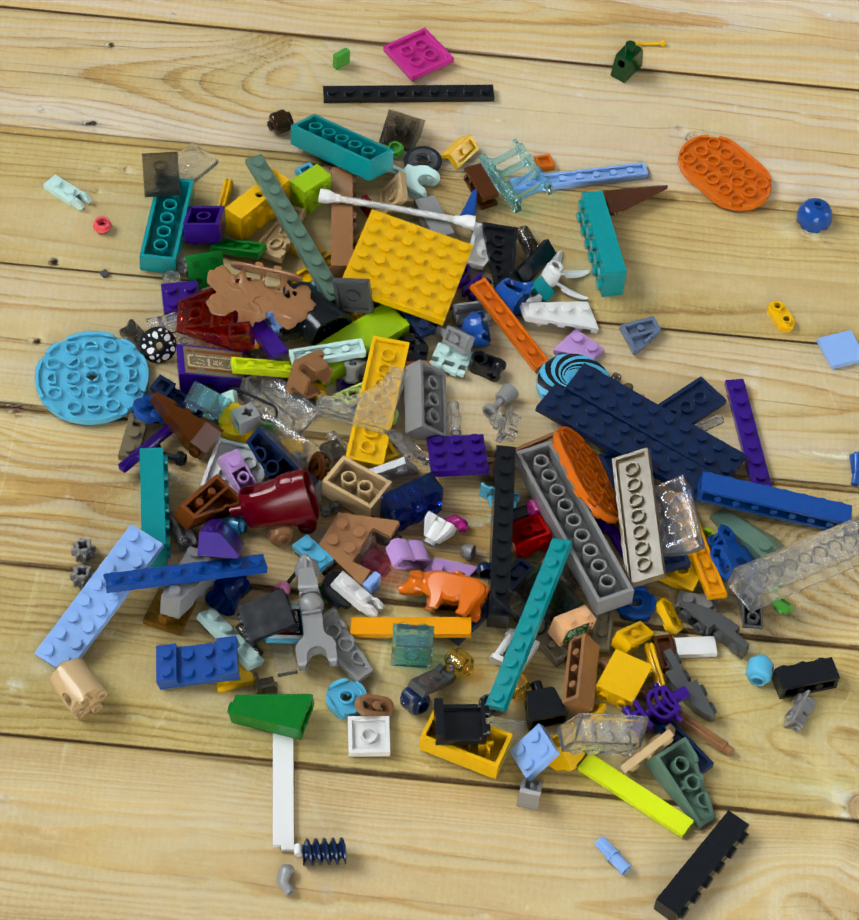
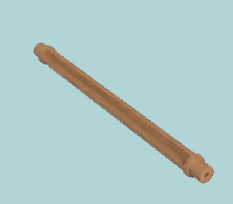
[598,657,734,756]

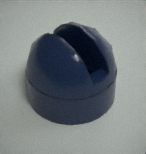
[477,561,489,578]

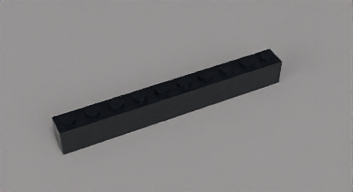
[486,445,516,629]

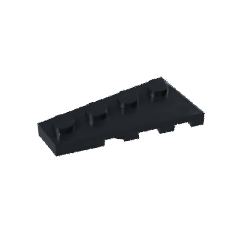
[481,222,518,289]

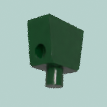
[611,40,643,83]

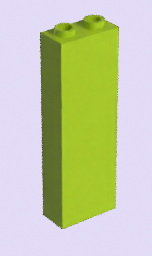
[316,304,410,389]

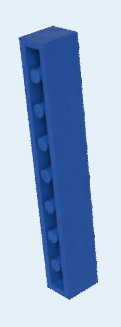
[696,471,852,534]

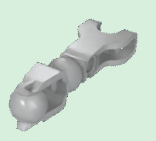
[294,554,339,671]

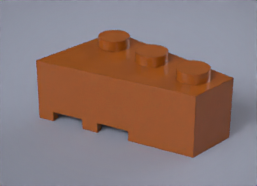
[173,474,240,530]

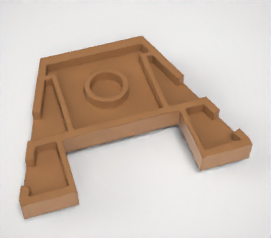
[319,512,400,587]

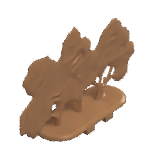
[206,261,316,330]

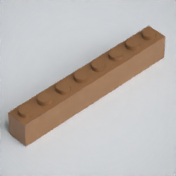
[331,167,357,278]

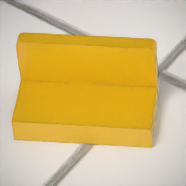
[440,134,480,169]

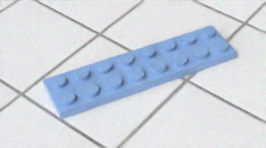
[35,524,164,668]

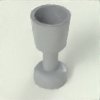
[482,383,519,420]

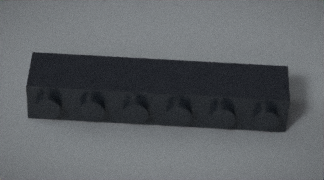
[654,810,749,920]

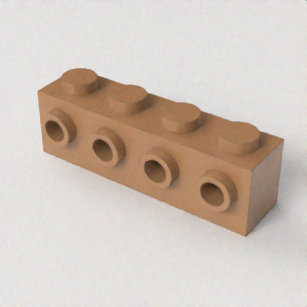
[562,633,600,716]

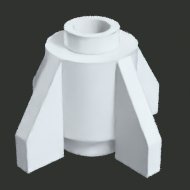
[423,511,457,546]

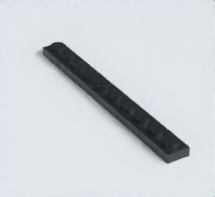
[323,84,494,103]

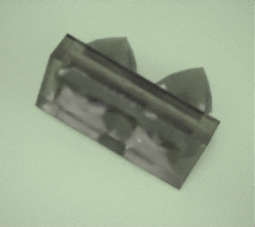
[119,319,144,354]

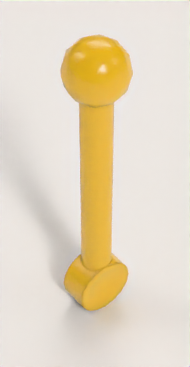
[634,40,666,47]

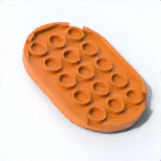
[678,135,772,211]
[552,426,619,524]

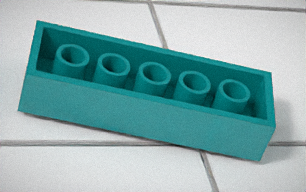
[291,114,394,181]
[139,176,194,274]
[576,190,627,297]
[140,447,171,567]

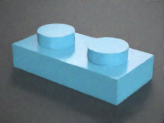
[292,534,334,573]

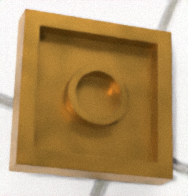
[143,588,196,636]

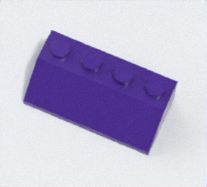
[198,518,245,559]

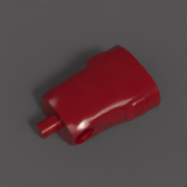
[229,467,320,529]

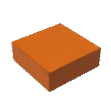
[533,153,555,173]

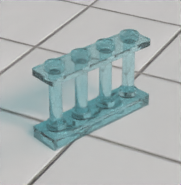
[479,138,552,214]

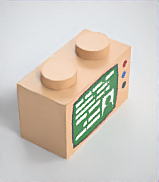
[548,605,597,647]

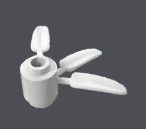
[541,250,590,300]

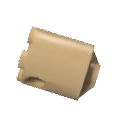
[49,658,108,719]

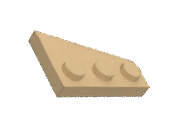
[620,723,676,773]

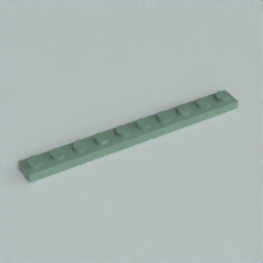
[245,154,336,303]

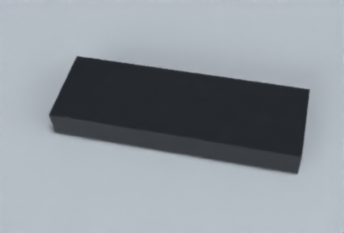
[514,239,557,283]

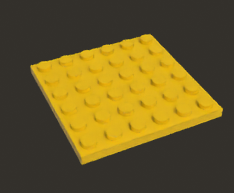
[342,209,474,326]

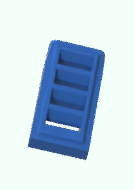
[459,190,478,227]

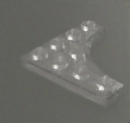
[314,366,409,434]

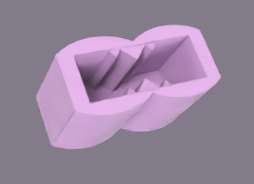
[385,538,431,571]

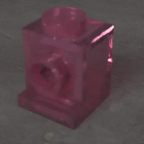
[359,545,391,578]

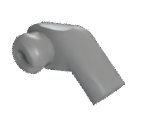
[276,864,295,897]

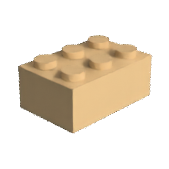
[321,455,392,517]

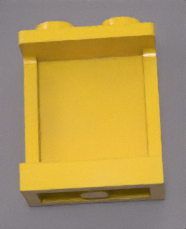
[595,649,653,710]

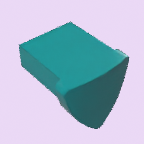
[531,275,555,302]

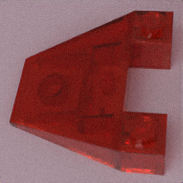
[176,277,255,352]

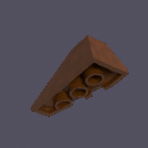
[603,185,668,216]
[149,391,224,460]

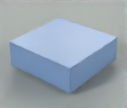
[363,571,381,595]

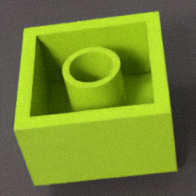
[290,164,331,215]

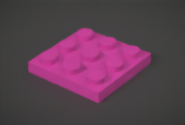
[383,28,454,81]

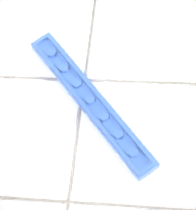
[509,162,649,195]

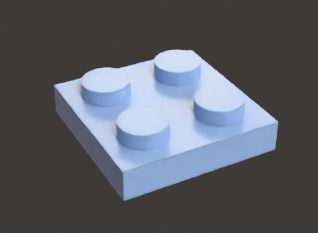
[509,723,561,781]

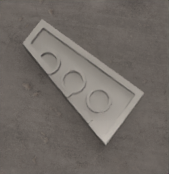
[323,607,373,683]

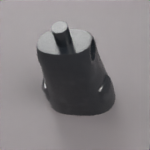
[283,281,352,346]

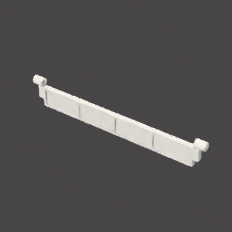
[273,733,303,857]

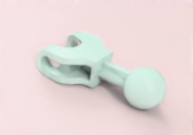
[384,164,440,200]

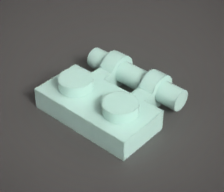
[429,342,473,378]

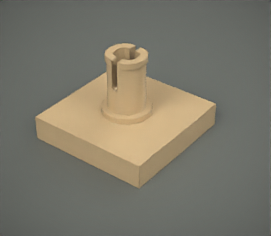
[379,171,414,216]

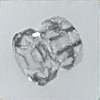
[162,270,181,283]

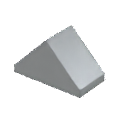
[517,777,544,811]

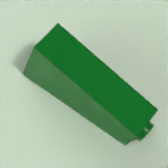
[227,694,315,740]

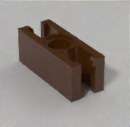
[463,163,499,210]

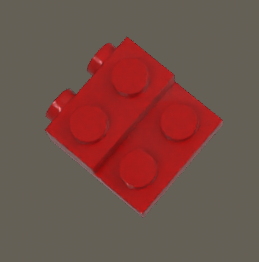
[512,513,553,558]

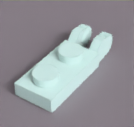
[43,174,91,210]

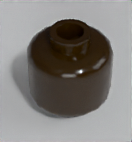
[267,109,294,135]

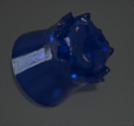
[205,575,253,616]

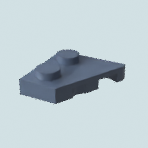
[619,316,661,356]

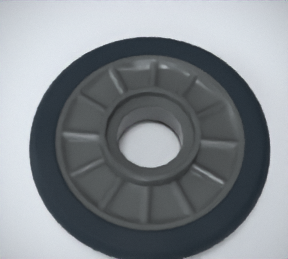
[404,146,442,171]

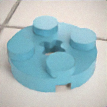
[326,678,367,719]

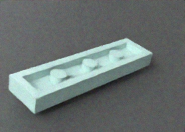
[289,338,366,365]
[196,608,264,671]

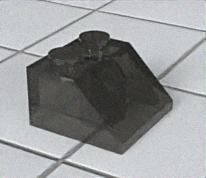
[379,109,425,152]

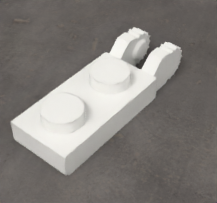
[331,571,384,617]

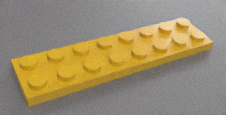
[346,335,410,468]

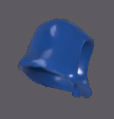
[495,278,534,316]

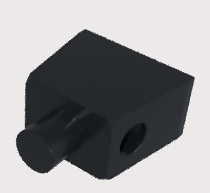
[525,680,568,731]

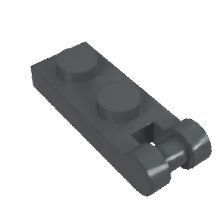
[408,663,457,698]

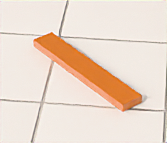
[469,277,549,373]

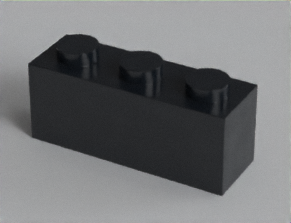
[772,657,840,699]

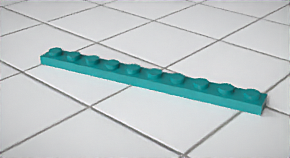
[485,538,573,712]

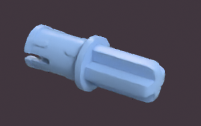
[595,837,632,875]

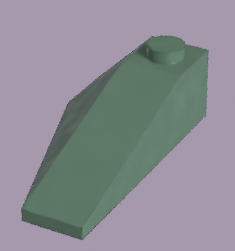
[709,507,789,571]
[645,737,716,829]

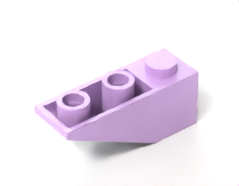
[217,448,257,493]

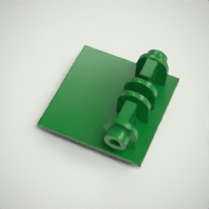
[185,250,224,291]

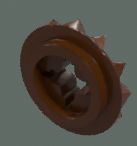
[308,451,329,481]

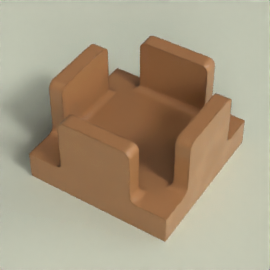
[285,349,333,399]

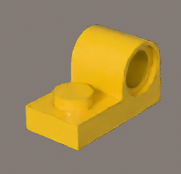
[611,620,655,656]

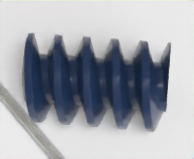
[302,837,346,866]

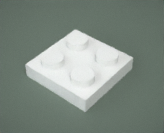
[348,716,390,757]

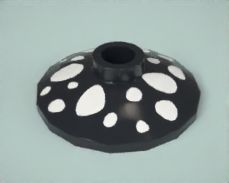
[139,326,177,364]

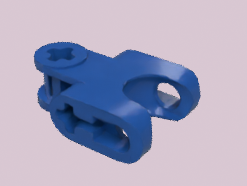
[708,525,758,579]

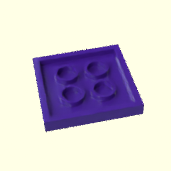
[426,434,489,477]

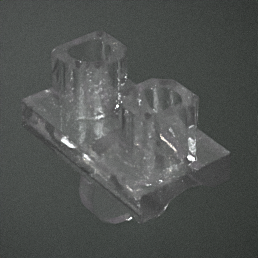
[489,405,521,443]

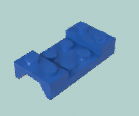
[156,636,241,690]

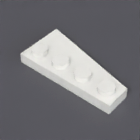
[519,301,599,334]

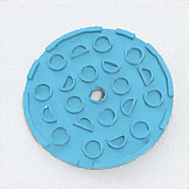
[35,331,149,425]

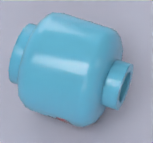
[746,654,774,686]

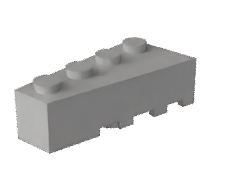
[160,546,226,619]

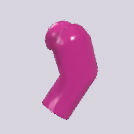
[444,515,468,533]

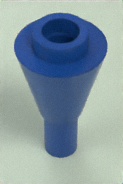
[849,452,859,487]

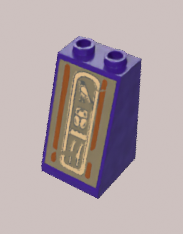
[176,344,251,397]

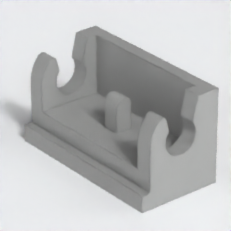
[452,301,492,329]

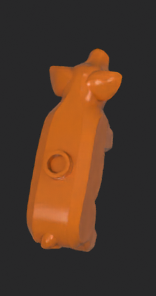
[397,570,490,623]

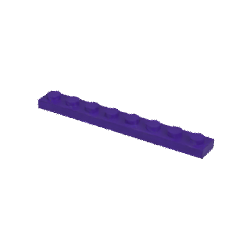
[724,379,772,487]

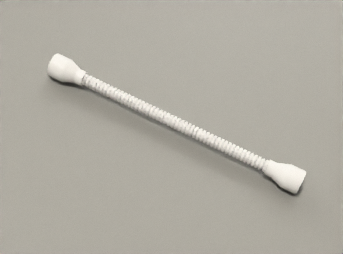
[318,188,476,230]

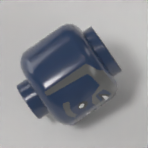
[400,686,430,715]

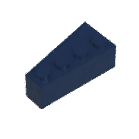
[246,427,319,487]

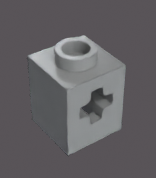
[231,402,262,436]

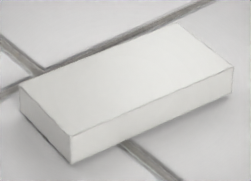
[674,636,717,658]

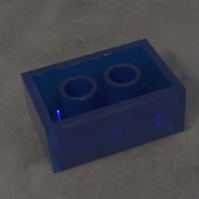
[380,472,444,533]

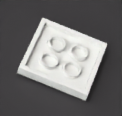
[200,438,266,488]

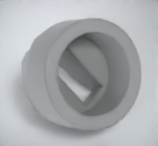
[460,544,476,561]

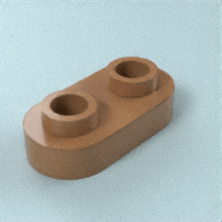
[355,694,394,716]

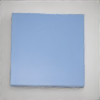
[817,330,859,369]

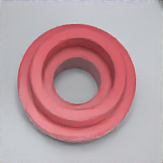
[93,216,111,233]

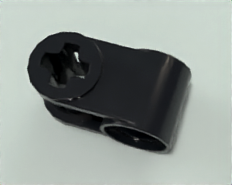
[469,350,507,382]

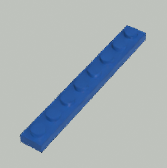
[103,554,267,593]

